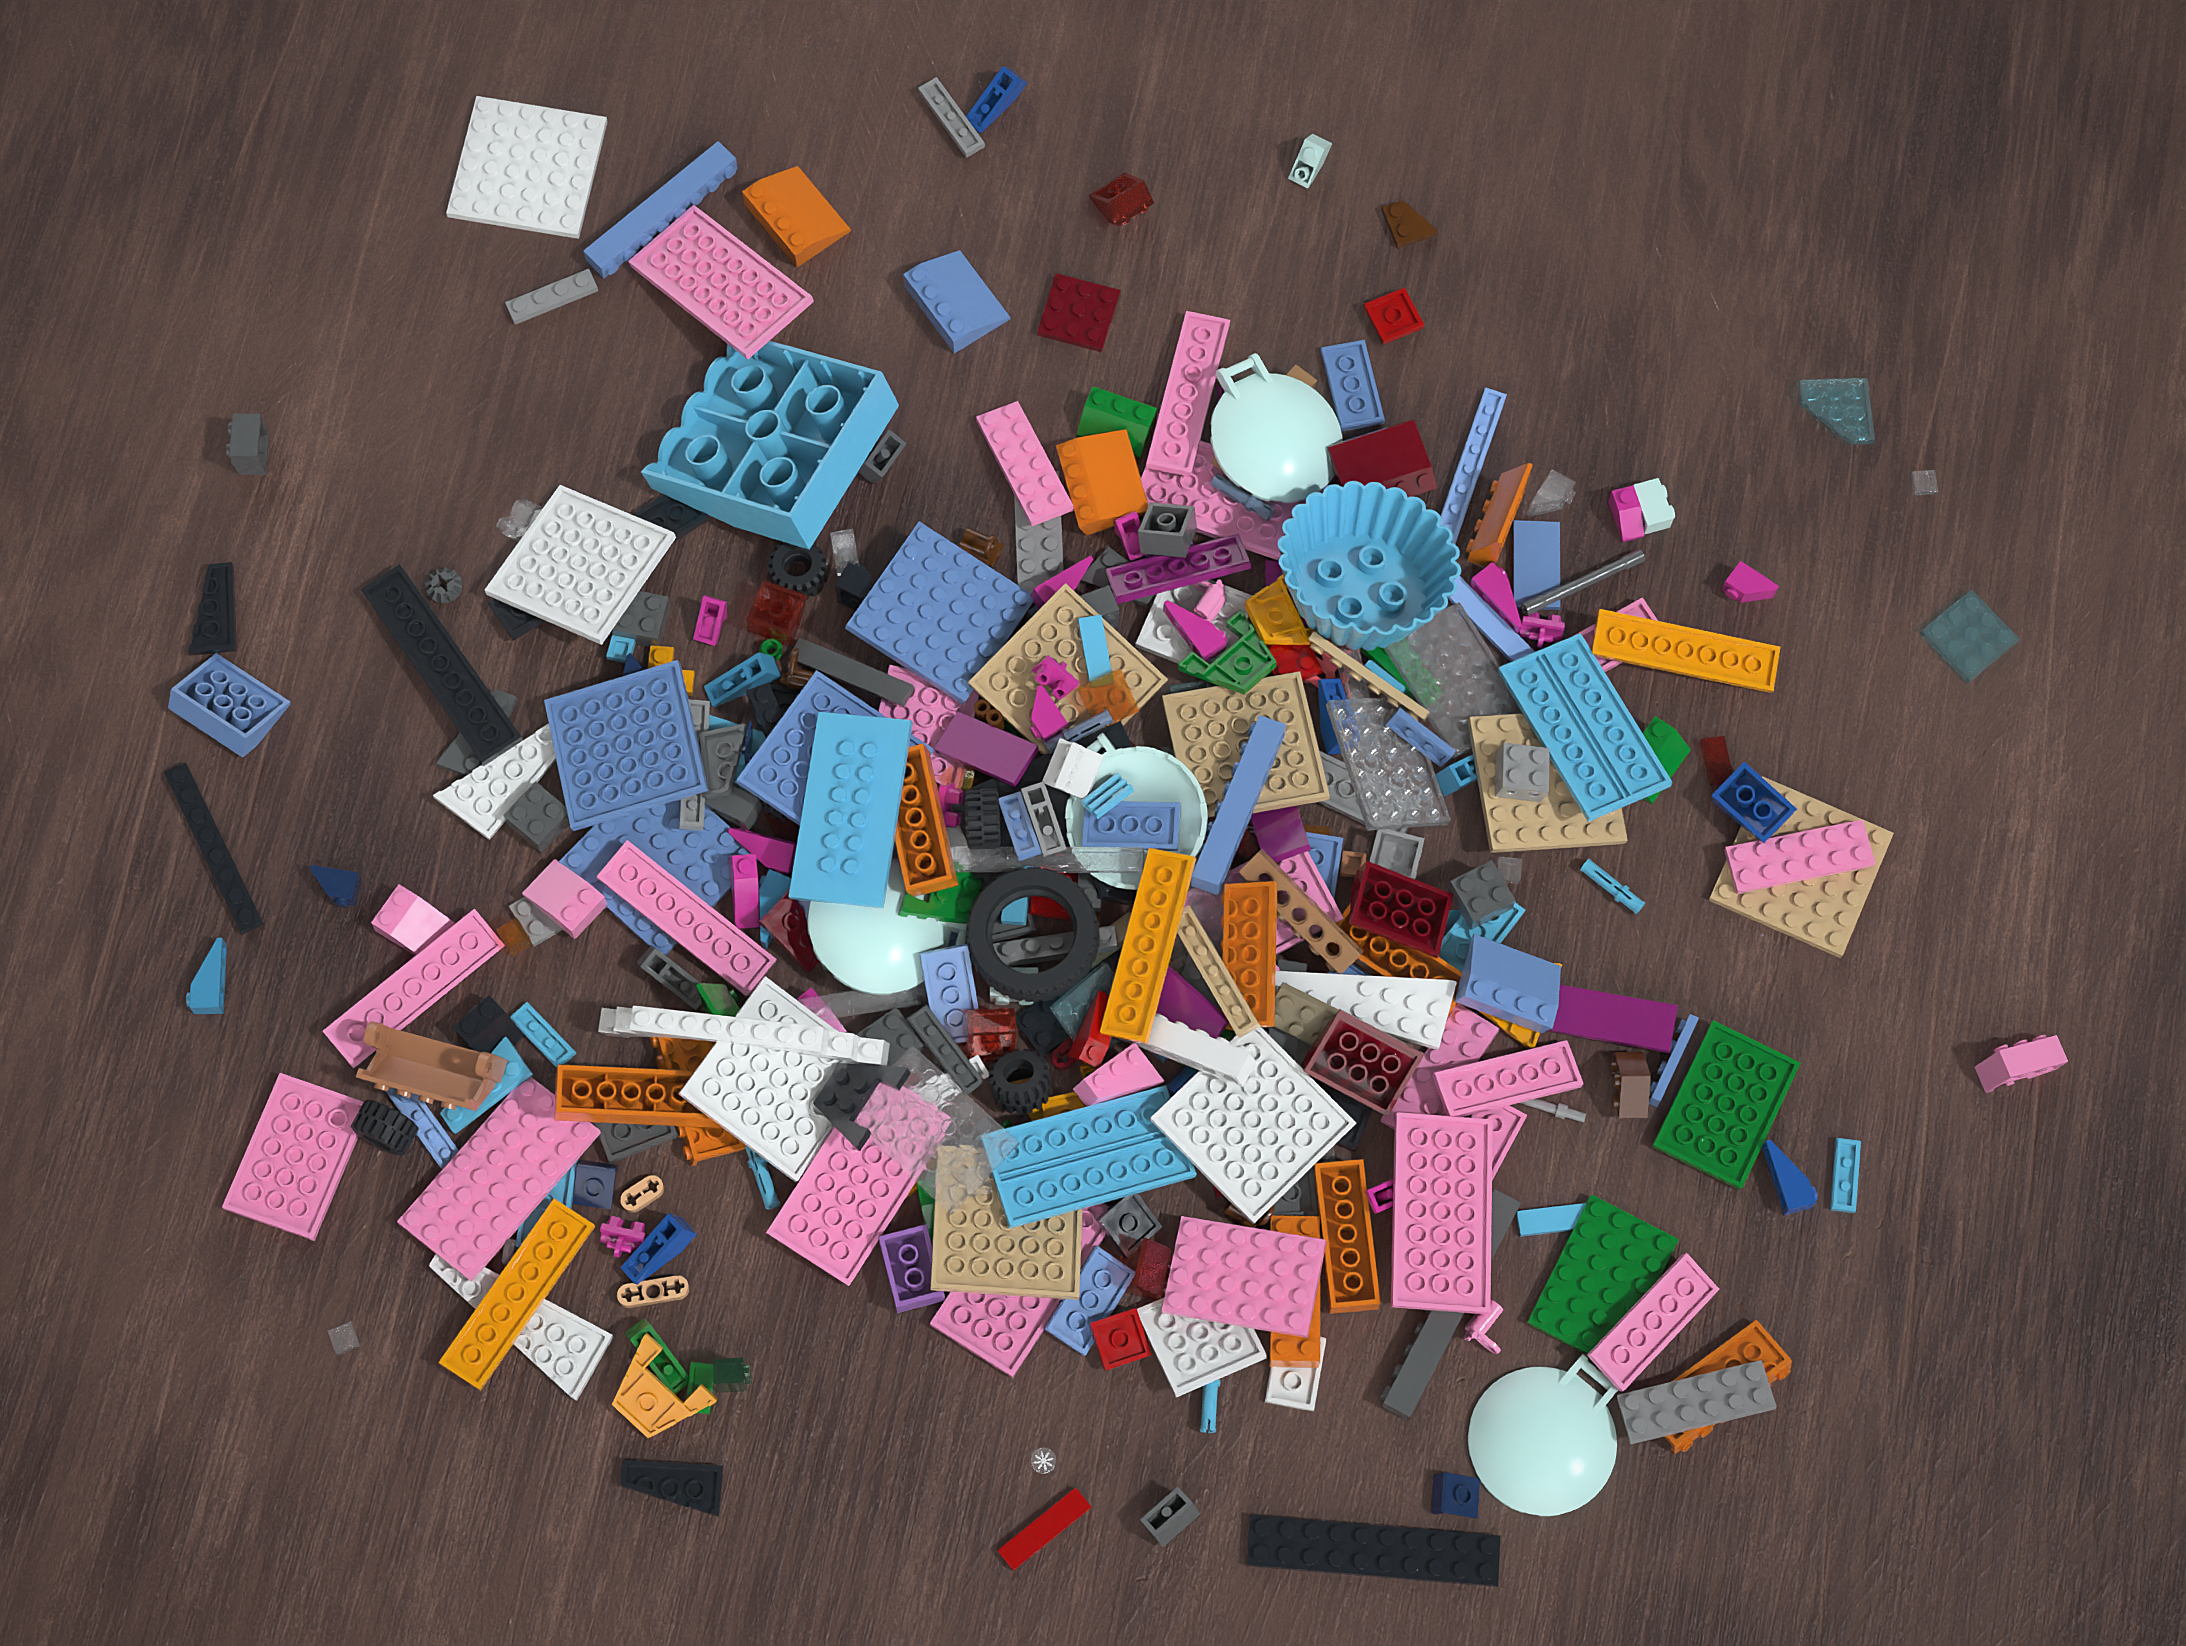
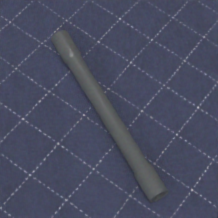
[1521,549,1645,616]

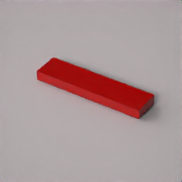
[998,1488,1092,1571]

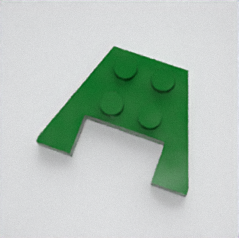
[1178,610,1276,695]
[898,860,981,924]

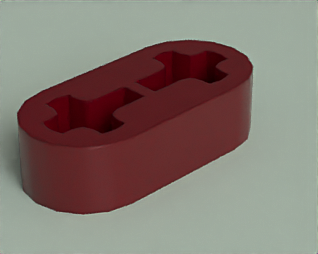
[1051,1031,1078,1071]

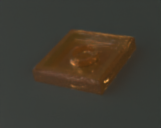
[1077,668,1139,731]

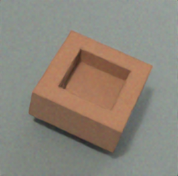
[1339,851,1366,878]

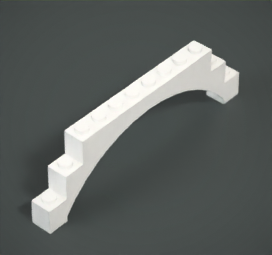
[598,1006,890,1066]

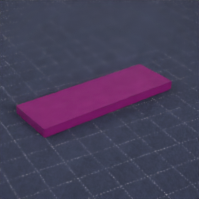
[1105,534,1251,604]
[1548,985,1678,1053]

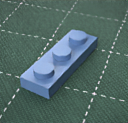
[1386,708,1456,767]
[999,791,1042,861]

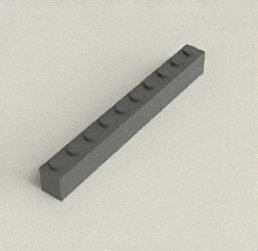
[1381,1189,1521,1421]

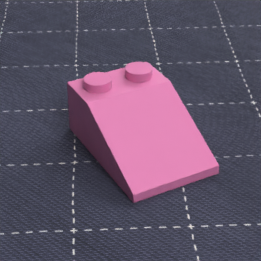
[522,859,607,939]
[371,884,456,956]

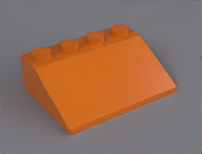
[742,166,851,267]
[1056,429,1149,536]
[1466,463,1533,567]

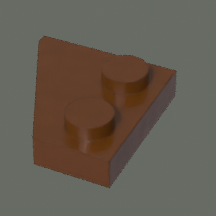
[1381,200,1438,248]

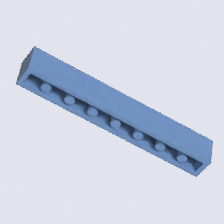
[584,141,738,279]
[1191,715,1286,895]

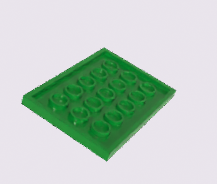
[1652,1020,1801,1190]
[1526,1194,1679,1355]

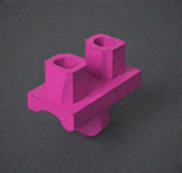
[1519,612,1565,648]
[1032,655,1079,700]
[938,783,965,827]
[600,1216,645,1258]

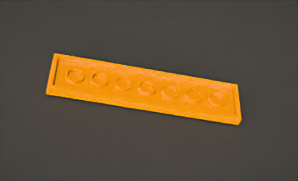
[1591,609,1780,693]
[1100,848,1196,1044]
[438,1199,595,1391]

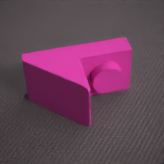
[1114,511,1146,561]
[693,595,728,646]

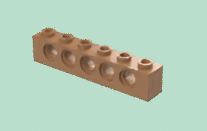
[1239,849,1364,974]

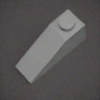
[1021,781,1067,857]

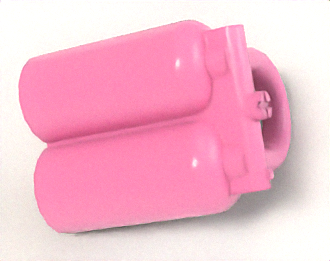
[1192,580,1226,623]
[1464,1300,1503,1354]

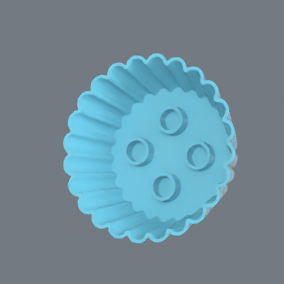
[1278,481,1461,651]

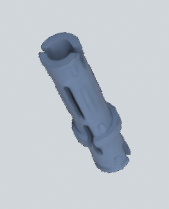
[1210,473,1275,521]
[1044,709,1114,754]

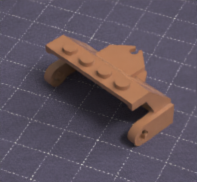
[356,1021,508,1111]

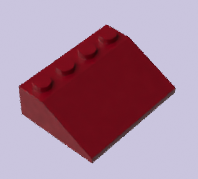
[1327,419,1437,498]
[1349,861,1453,958]
[1301,1008,1424,1116]

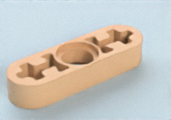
[617,1275,689,1308]

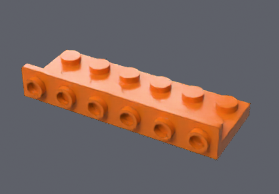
[1220,881,1277,1031]
[650,1013,746,1166]
[1664,1320,1792,1454]

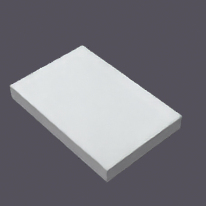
[1265,1337,1326,1411]

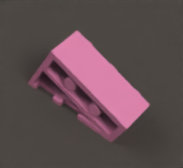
[1975,1035,2068,1093]
[1073,1043,1164,1107]

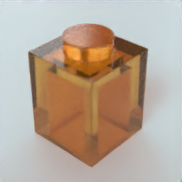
[496,917,532,957]

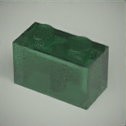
[713,1357,752,1393]

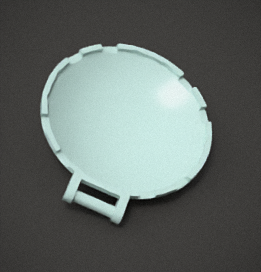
[1210,353,1343,503]
[1065,733,1208,890]
[807,858,967,995]
[1468,1354,1618,1516]

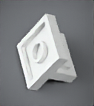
[1042,738,1105,799]

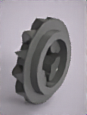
[425,567,463,603]

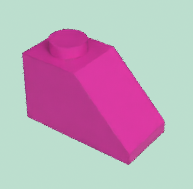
[1608,485,1645,543]
[1722,561,1779,603]
[1029,685,1068,743]
[1365,1178,1394,1214]

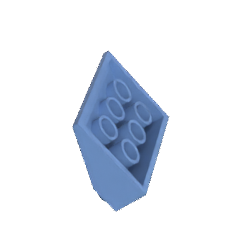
[903,250,1010,354]
[168,653,290,758]
[1454,934,1561,1034]

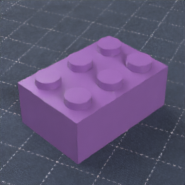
[879,1224,945,1313]

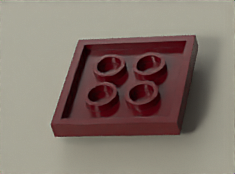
[1037,273,1121,352]

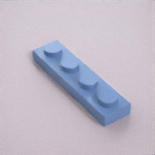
[1649,1014,1699,1108]

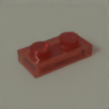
[1700,736,1733,786]

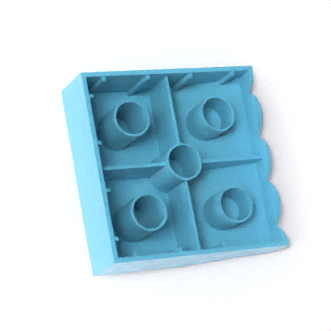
[641,341,899,550]

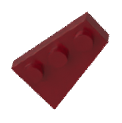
[758,888,820,973]

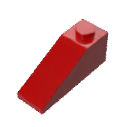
[1067,990,1111,1069]

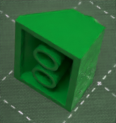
[1076,386,1157,458]
[1643,716,1691,805]

